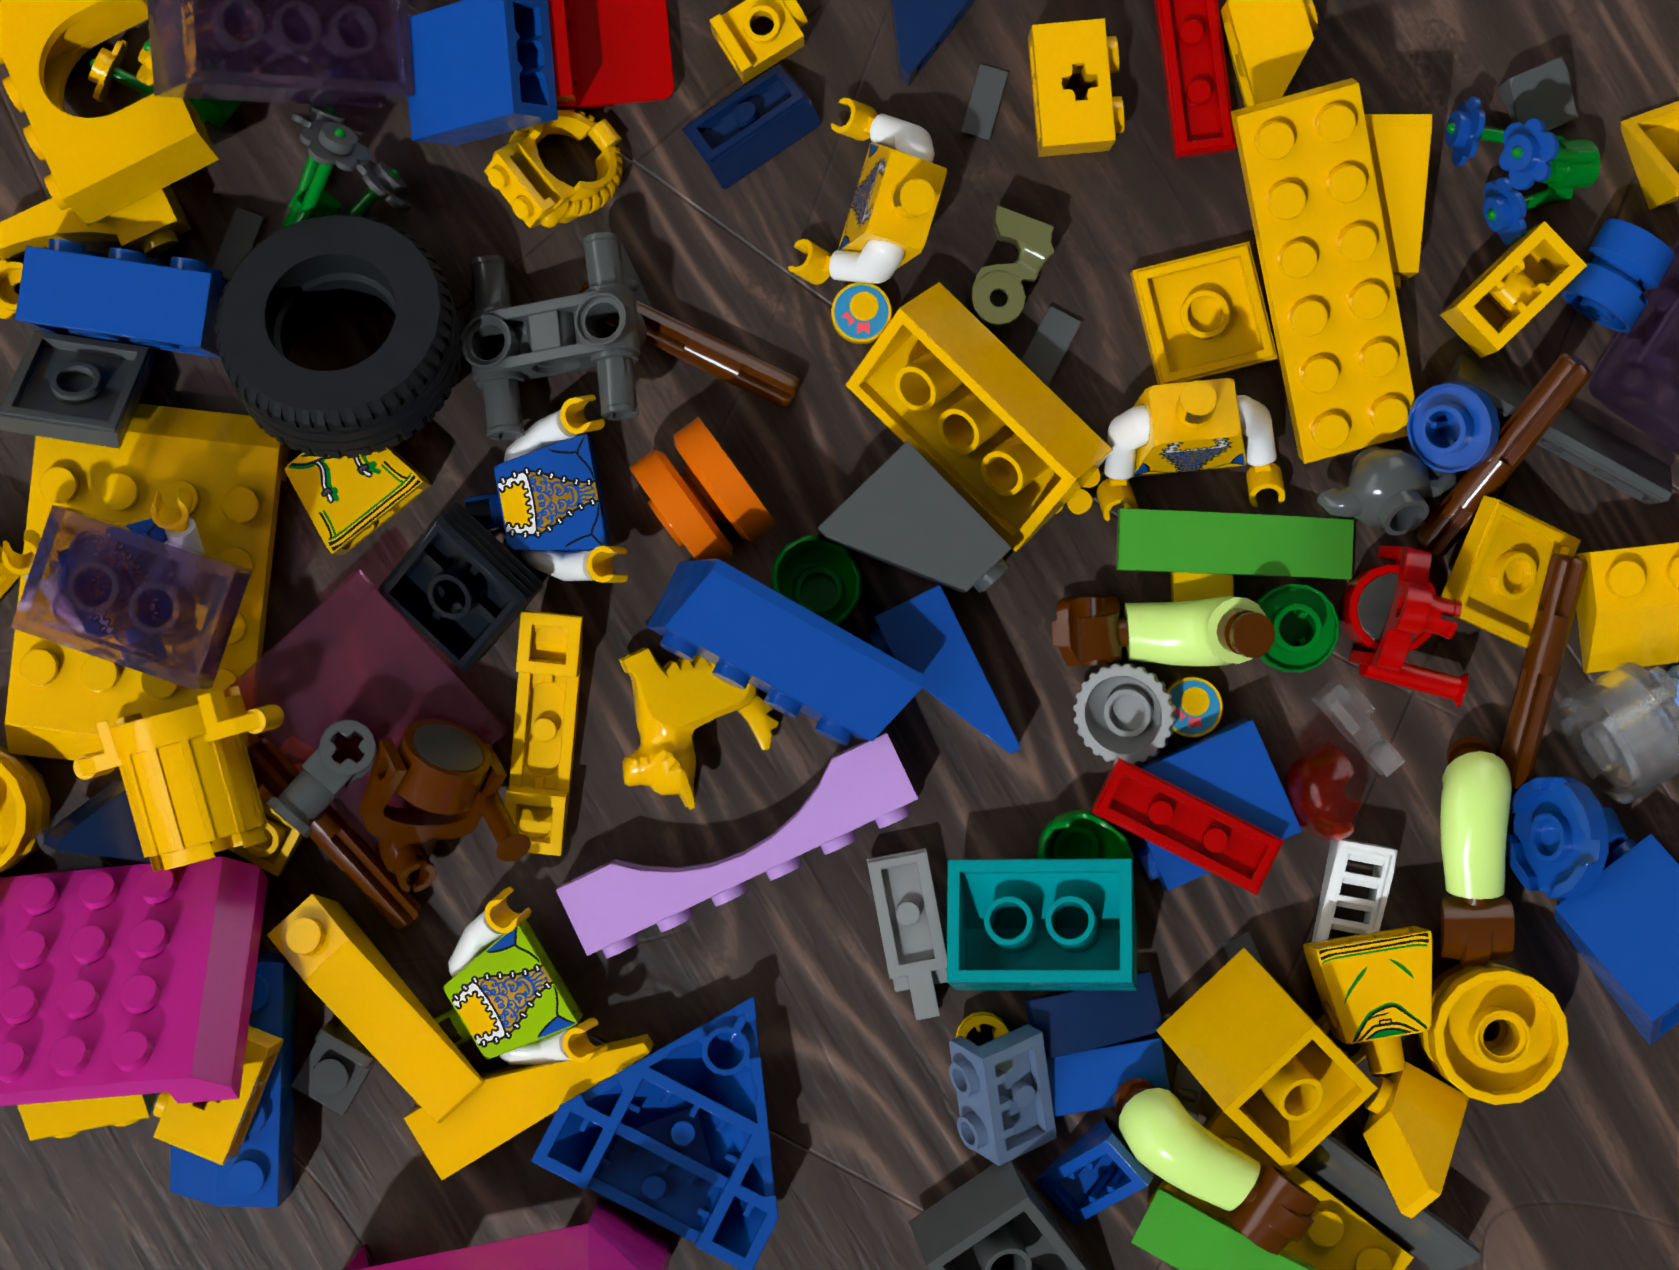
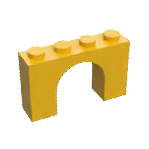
[0,0,220,226]

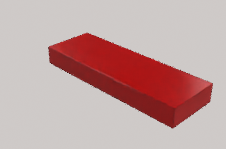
[1154,0,1237,159]
[1090,757,1284,895]

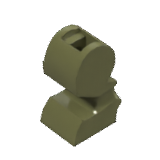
[971,205,1054,328]

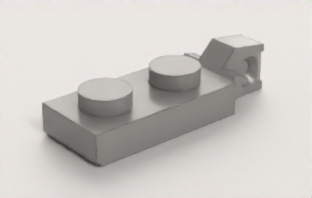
[867,847,947,1020]

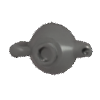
[1317,446,1458,536]

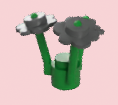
[281,106,412,228]

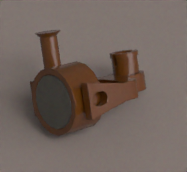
[359,718,531,892]

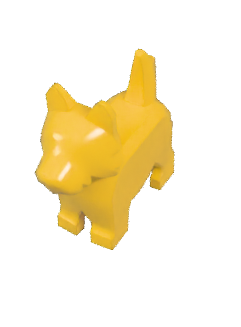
[619,647,779,810]

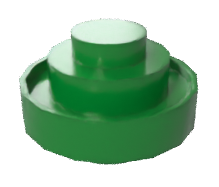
[1255,584,1339,673]

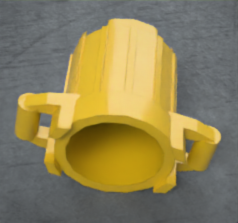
[73,685,284,872]

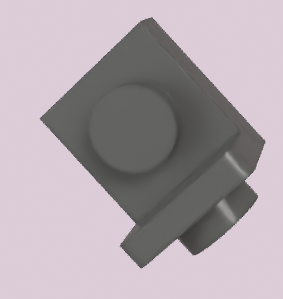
[291,1020,377,1116]

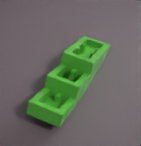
[1116,508,1354,580]
[1131,1188,1320,1270]

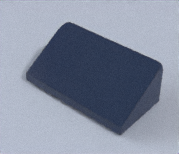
[682,62,821,189]

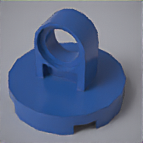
[1506,776,1628,898]

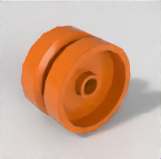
[629,417,777,563]

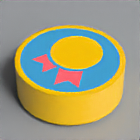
[831,282,892,344]
[1166,677,1223,737]

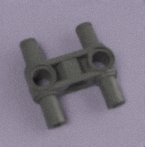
[460,232,647,441]

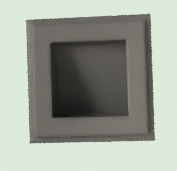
[1498,56,1578,132]

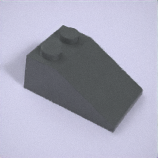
[909,1160,1092,1270]

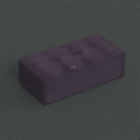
[147,0,415,108]

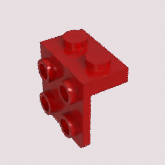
[548,0,675,109]

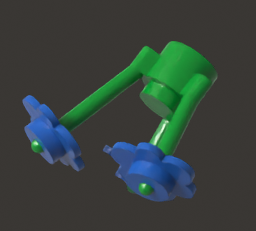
[1445,96,1601,245]

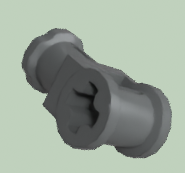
[265,720,377,838]

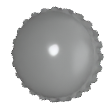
[1073,663,1176,765]

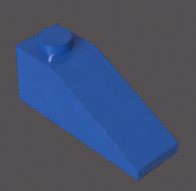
[868,585,1021,754]

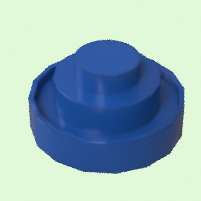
[1407,381,1500,473]

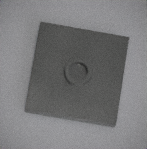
[0,330,156,449]

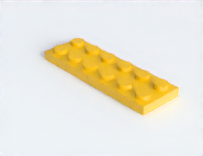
[1230,78,1415,464]

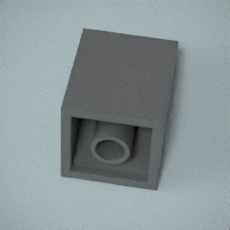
[818,441,1011,593]

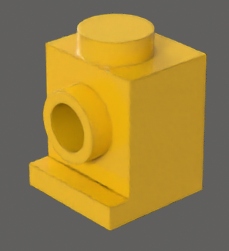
[709,0,808,84]

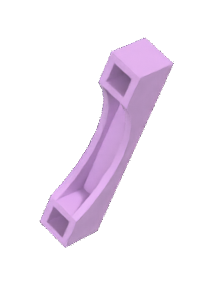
[556,731,918,959]

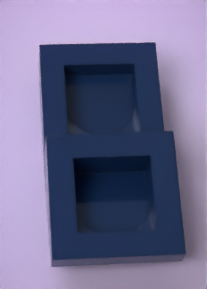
[1024,970,1163,1059]

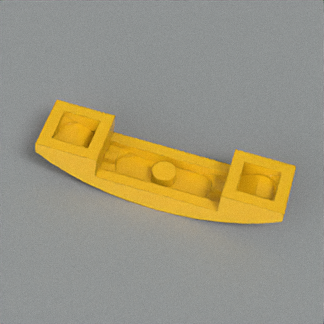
[505,610,583,856]

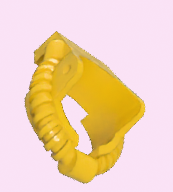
[484,108,623,229]

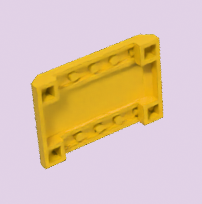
[4,404,289,761]

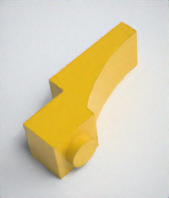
[0,185,191,262]

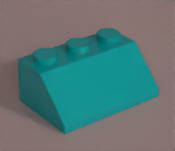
[947,859,1137,991]

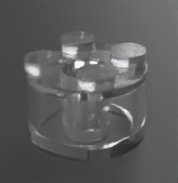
[1559,662,1679,804]

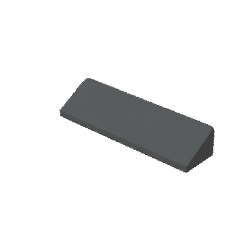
[1443,353,1672,505]
[1296,1133,1482,1270]

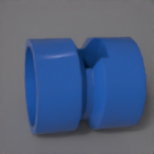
[1561,218,1675,333]

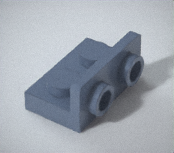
[949,1024,1057,1166]

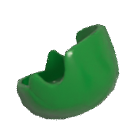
[770,535,862,626]
[1035,809,1134,862]

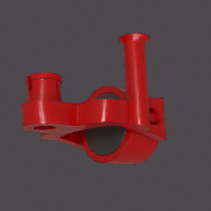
[1340,545,1468,708]

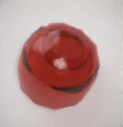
[1284,742,1361,843]

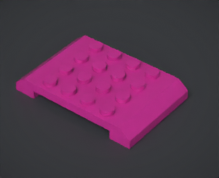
[0,856,268,1106]

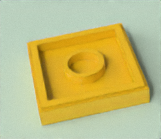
[1130,241,1278,385]
[1441,495,1581,649]

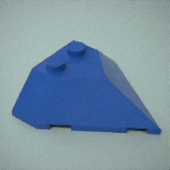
[531,997,778,1270]

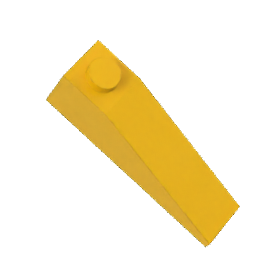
[267,894,485,1123]
[403,1034,654,1181]

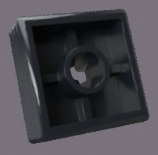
[379,503,543,671]

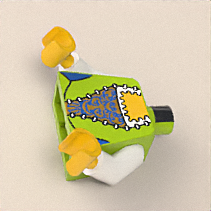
[435,887,608,1065]

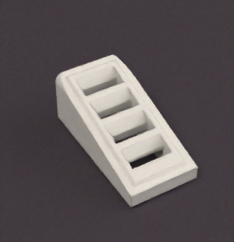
[1312,836,1398,942]

